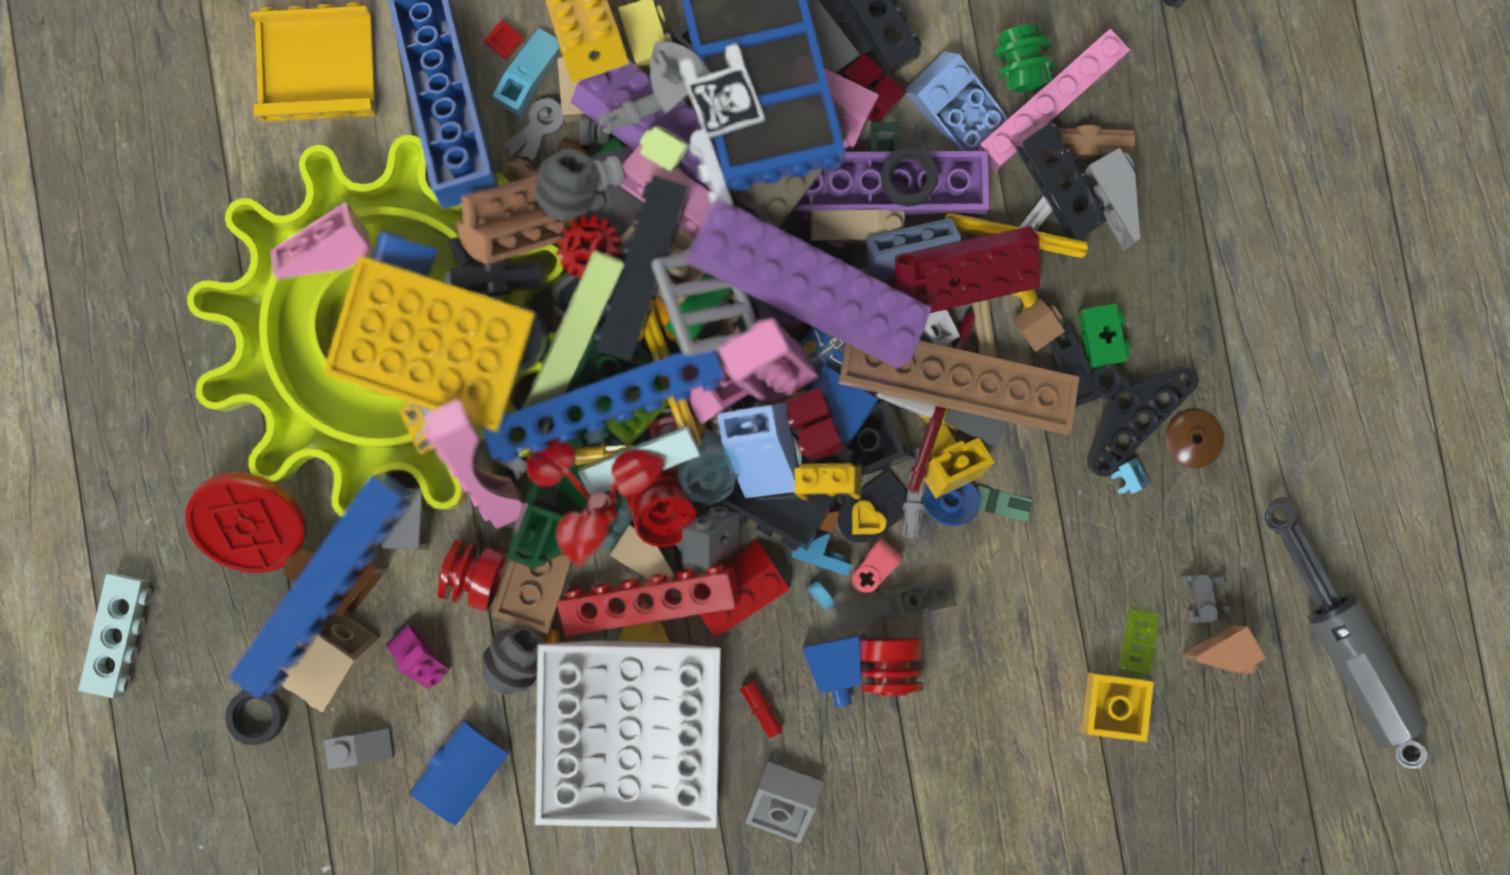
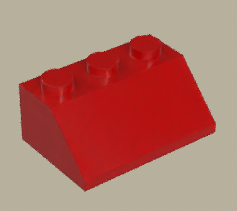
[699,540,790,639]

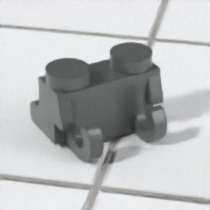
[1182,572,1232,623]

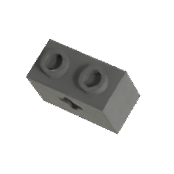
[683,506,739,568]

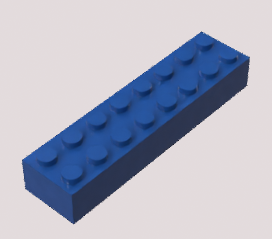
[388,0,499,209]
[228,472,413,699]

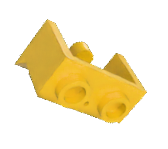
[794,463,862,500]

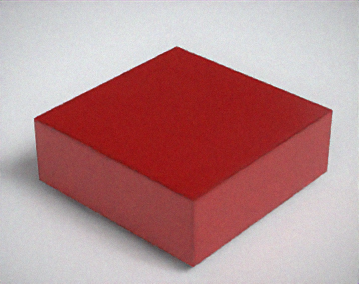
[483,19,525,62]

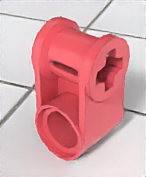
[851,537,904,593]

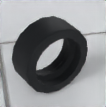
[880,147,938,207]
[225,690,287,745]

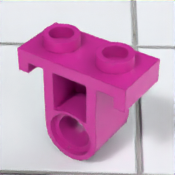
[386,624,450,690]

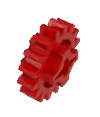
[556,215,623,279]

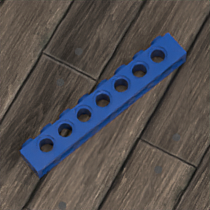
[482,351,725,463]

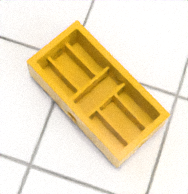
[545,0,629,83]

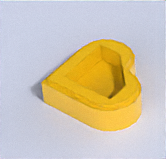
[852,500,887,534]

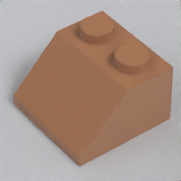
[1183,625,1266,675]

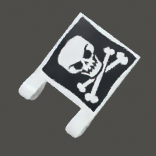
[680,44,764,139]

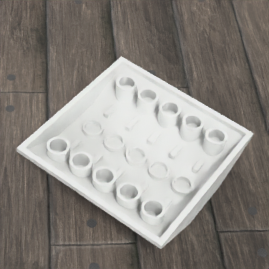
[535,641,720,828]

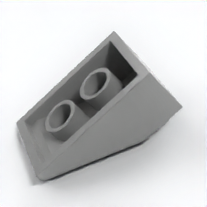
[1083,148,1140,251]

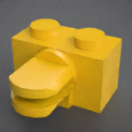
[922,424,994,499]

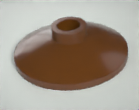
[1165,410,1224,468]

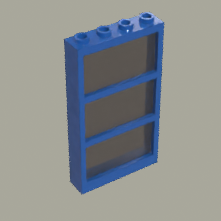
[681,0,845,191]

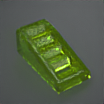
[606,385,669,446]
[1118,610,1158,674]

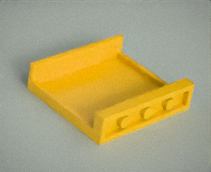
[250,3,377,122]

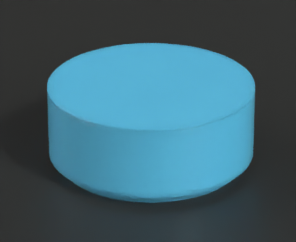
[807,582,835,611]

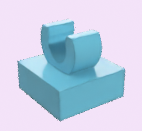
[1111,458,1150,494]

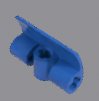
[372,231,437,278]
[410,719,508,825]

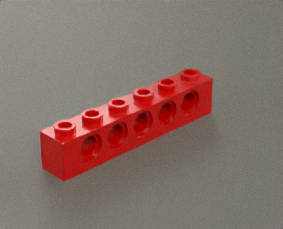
[557,563,741,636]

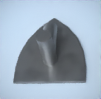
[650,42,711,114]

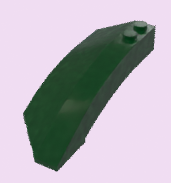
[506,327,664,569]

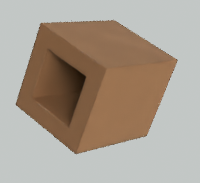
[1012,299,1065,352]

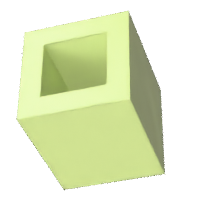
[640,126,690,172]

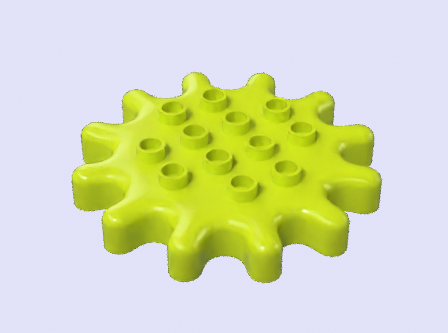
[187,135,566,517]

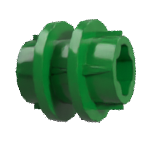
[993,24,1056,93]

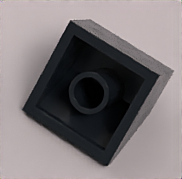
[847,401,915,476]

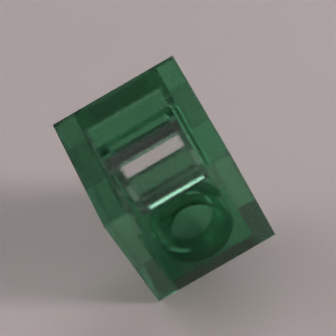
[869,122,900,152]

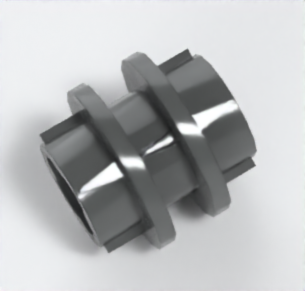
[535,148,599,222]
[481,625,544,696]

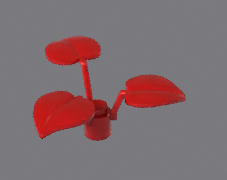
[526,440,666,567]

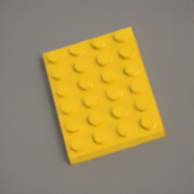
[323,256,536,432]

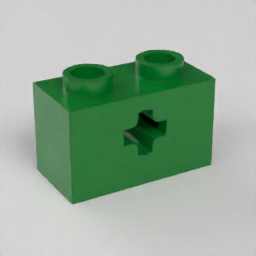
[1077,303,1130,370]

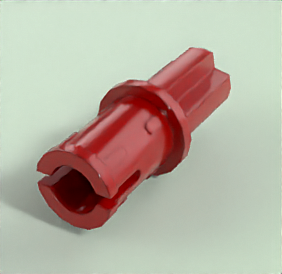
[739,680,783,738]

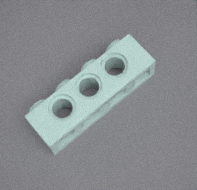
[78,574,151,698]

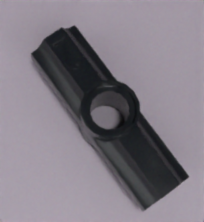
[449,261,543,296]

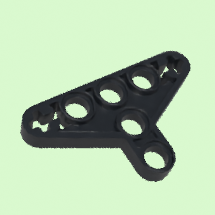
[1087,366,1199,477]

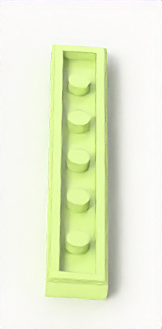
[522,250,624,424]

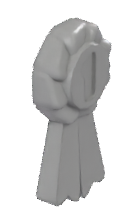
[503,98,565,163]

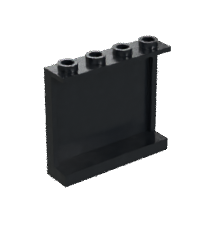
[701,399,859,551]

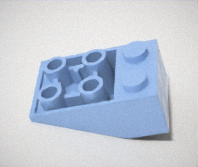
[905,51,1009,151]
[717,402,797,498]

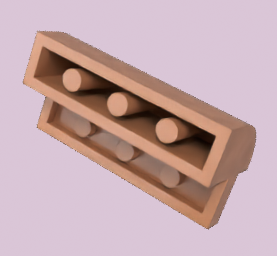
[457,175,583,264]

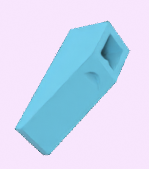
[492,28,560,118]

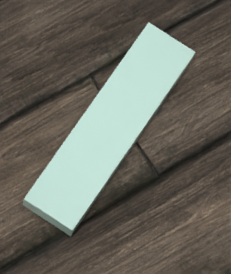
[578,426,700,495]

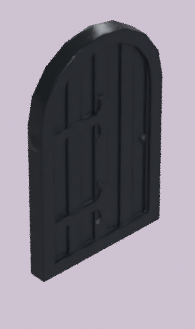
[837,470,907,543]

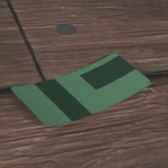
[978,486,1032,522]

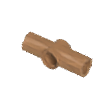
[1044,125,1135,160]

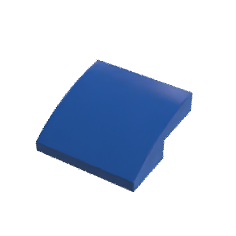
[807,365,878,448]

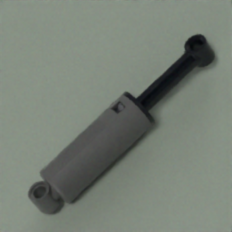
[1264,497,1428,769]

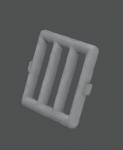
[652,249,757,356]

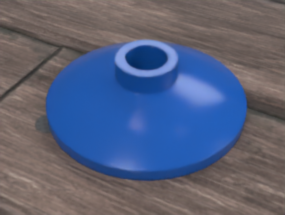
[922,482,980,526]

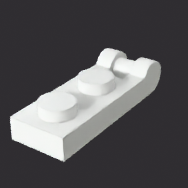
[689,130,733,206]

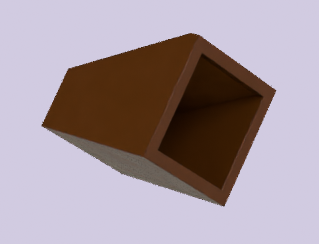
[282,549,388,617]

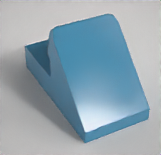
[791,532,851,576]

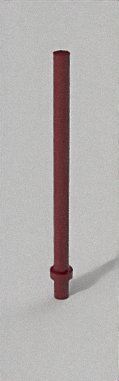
[907,314,975,494]

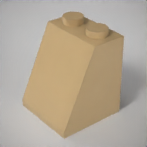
[283,613,379,713]

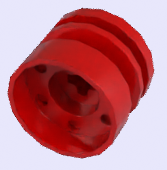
[627,468,697,547]
[437,539,506,612]
[860,638,924,696]

